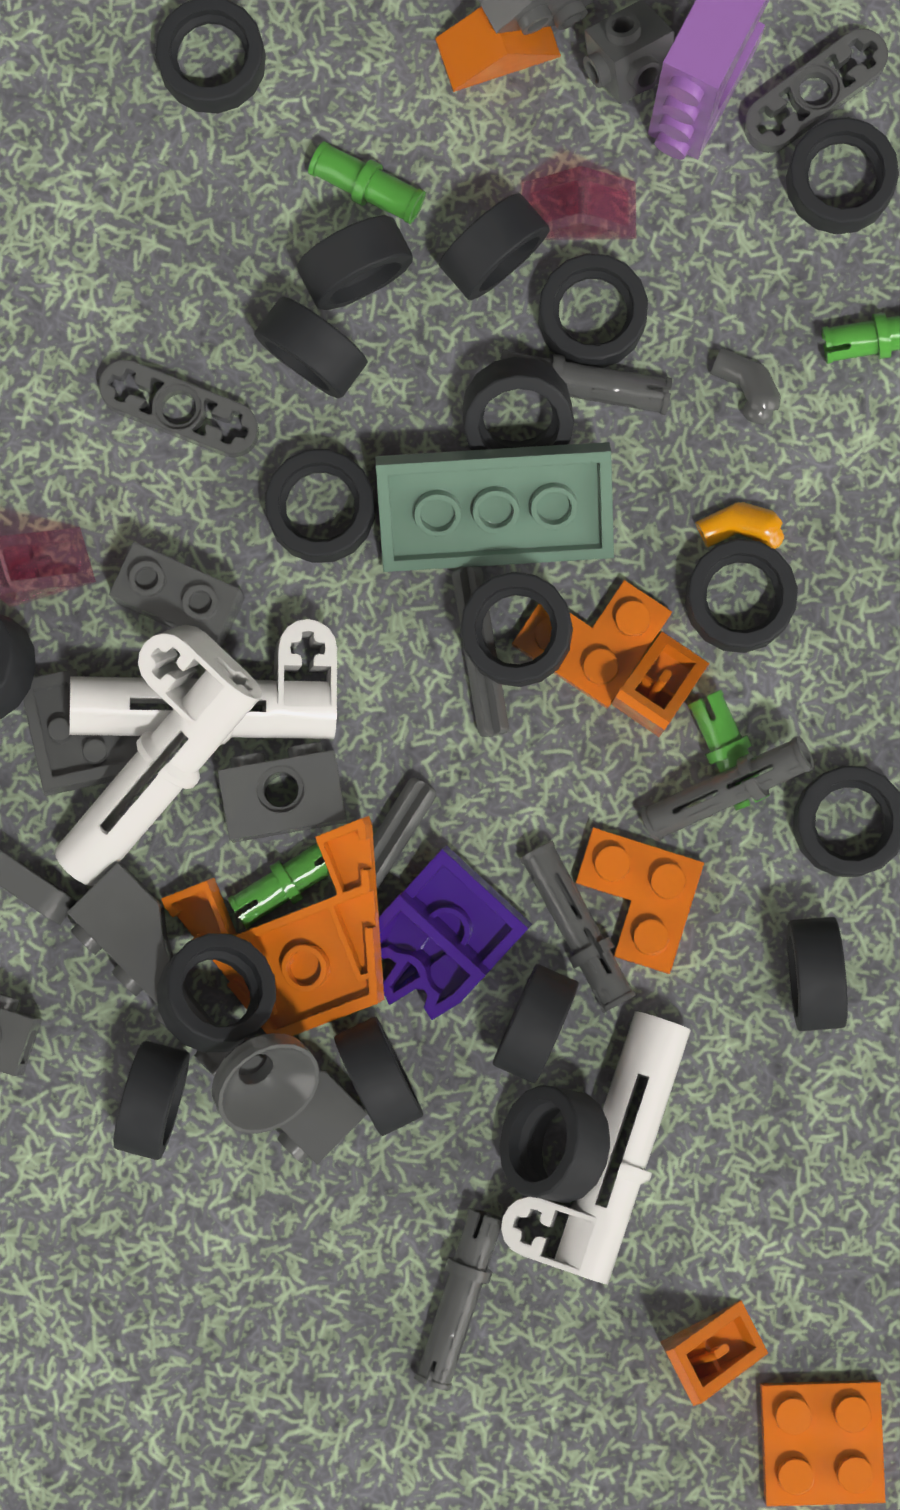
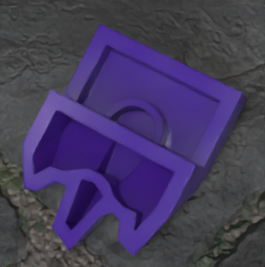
[379,845,532,1020]

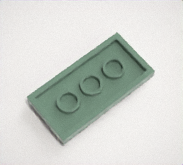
[376,442,614,572]

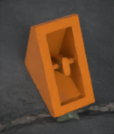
[435,6,561,92]
[612,632,710,737]
[660,1300,768,1406]

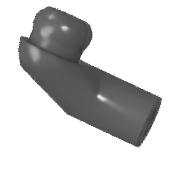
[710,347,781,425]

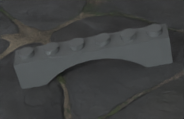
[67,862,368,1165]

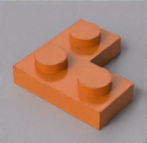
[512,580,672,709]
[575,827,704,974]

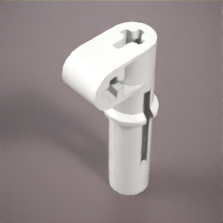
[69,619,337,744]
[55,625,262,887]
[501,1011,691,1285]

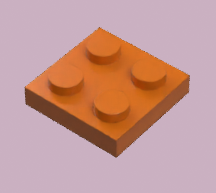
[760,1380,886,1506]

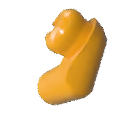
[695,502,784,549]

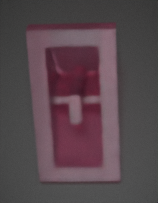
[522,166,636,240]
[0,527,96,608]

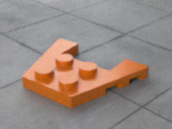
[161,816,385,1036]

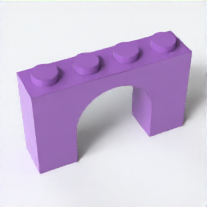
[648,0,769,160]

